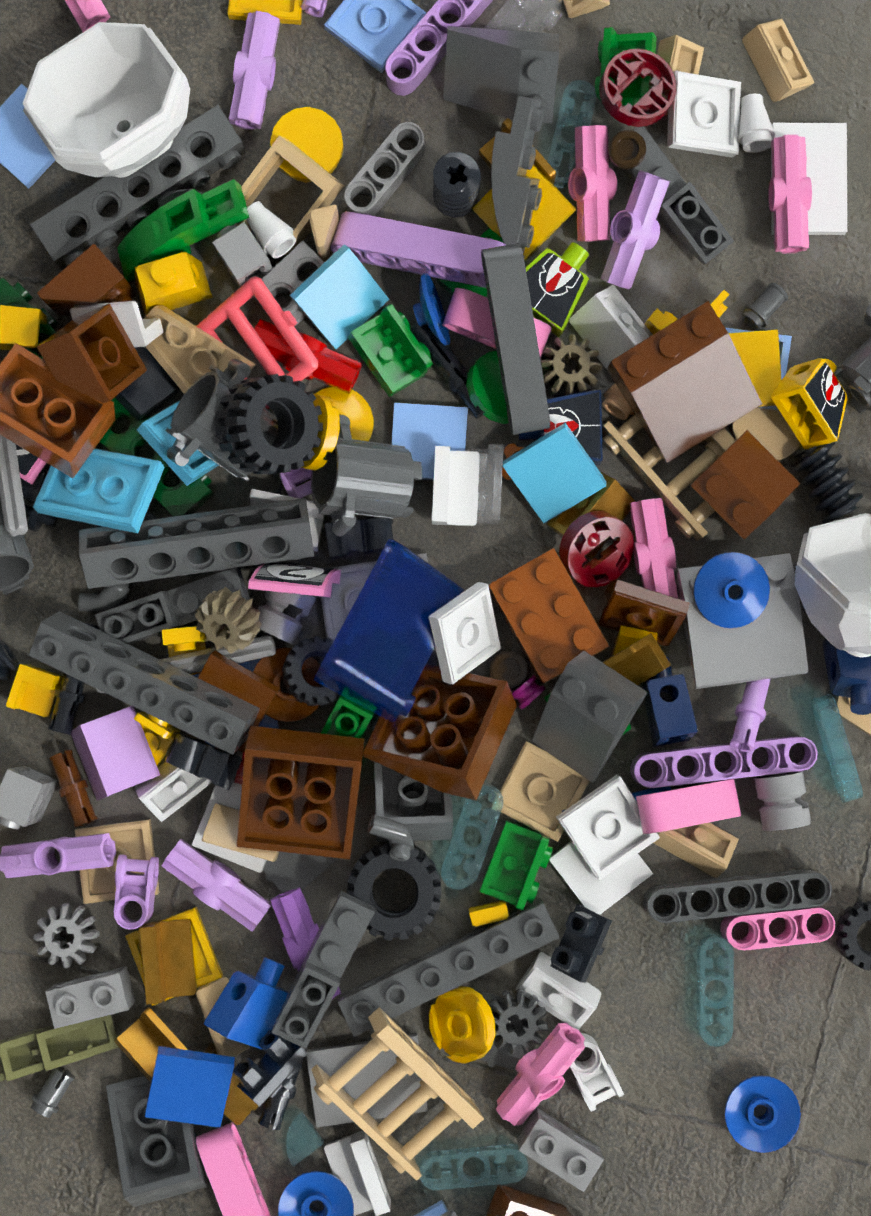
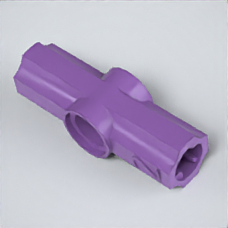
[270,887,341,999]

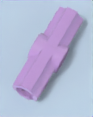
[229,11,280,130]
[601,171,670,289]
[0,833,116,878]
[161,839,272,932]

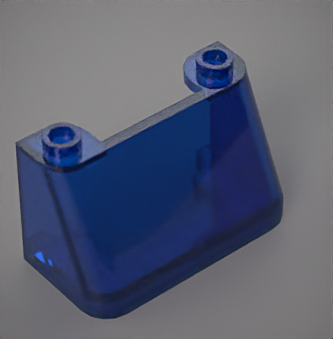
[314,538,464,723]

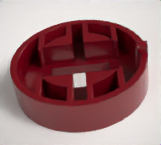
[599,49,676,127]
[559,511,634,587]

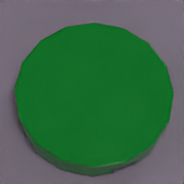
[466,351,509,424]

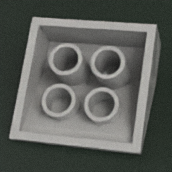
[676,553,808,689]

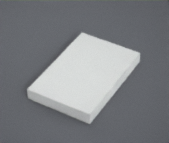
[771,123,847,235]

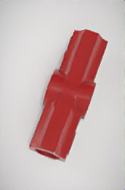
[247,319,362,394]

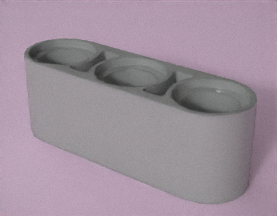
[344,122,424,216]

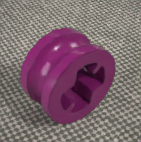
[512,674,546,710]

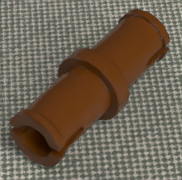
[49,750,98,828]

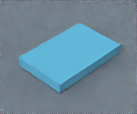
[33,449,165,533]

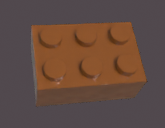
[0,343,115,479]
[488,548,609,684]

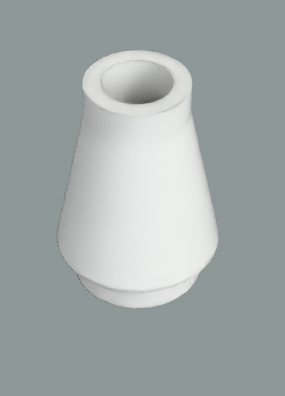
[738,93,775,153]
[246,201,296,258]

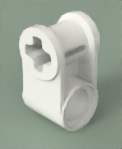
[570,1033,624,1112]

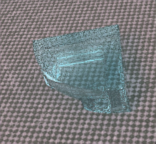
[286,1111,324,1167]

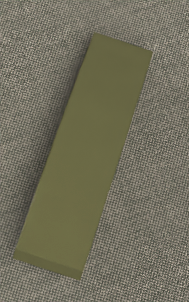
[0,1015,119,1082]

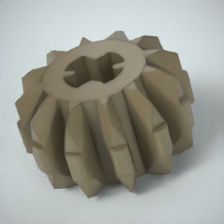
[541,334,602,396]
[195,586,262,654]

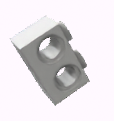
[212,222,273,288]
[252,241,324,327]
[0,766,58,830]
[45,966,136,1029]
[517,1108,604,1192]

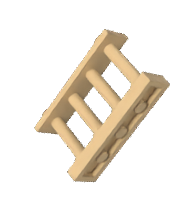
[602,414,736,541]
[311,1007,484,1181]

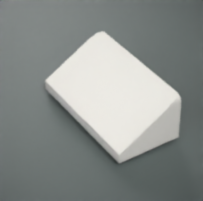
[135,762,212,822]
[515,952,601,1030]

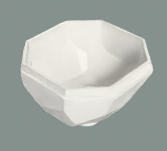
[23,22,190,178]
[794,513,871,657]

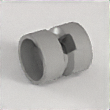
[257,591,316,645]
[754,771,811,831]

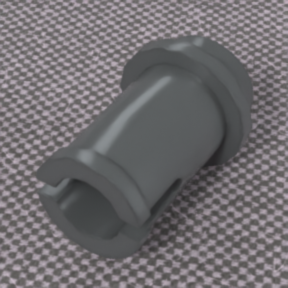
[742,283,788,330]
[31,1067,75,1118]

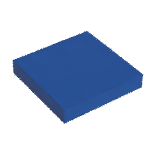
[145,1046,235,1128]

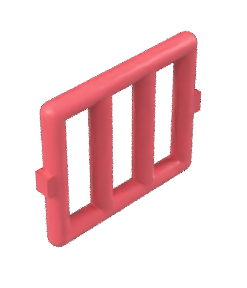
[196,276,318,409]

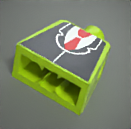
[526,242,589,337]

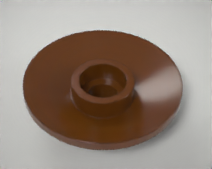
[253,648,325,722]

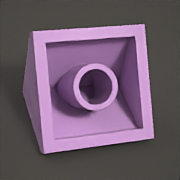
[71,706,160,801]

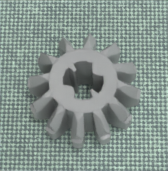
[33,903,100,968]

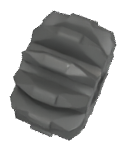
[490,989,548,1055]

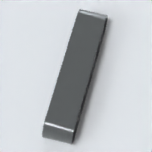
[481,243,550,435]
[643,869,832,923]

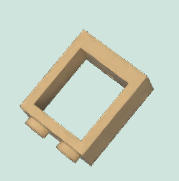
[236,135,345,255]

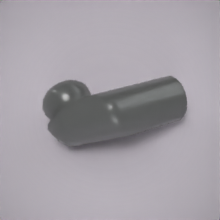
[78,583,130,612]
[368,815,414,862]

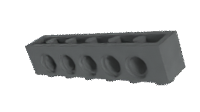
[30,105,246,270]
[79,498,314,589]
[29,611,260,755]
[338,898,560,1036]

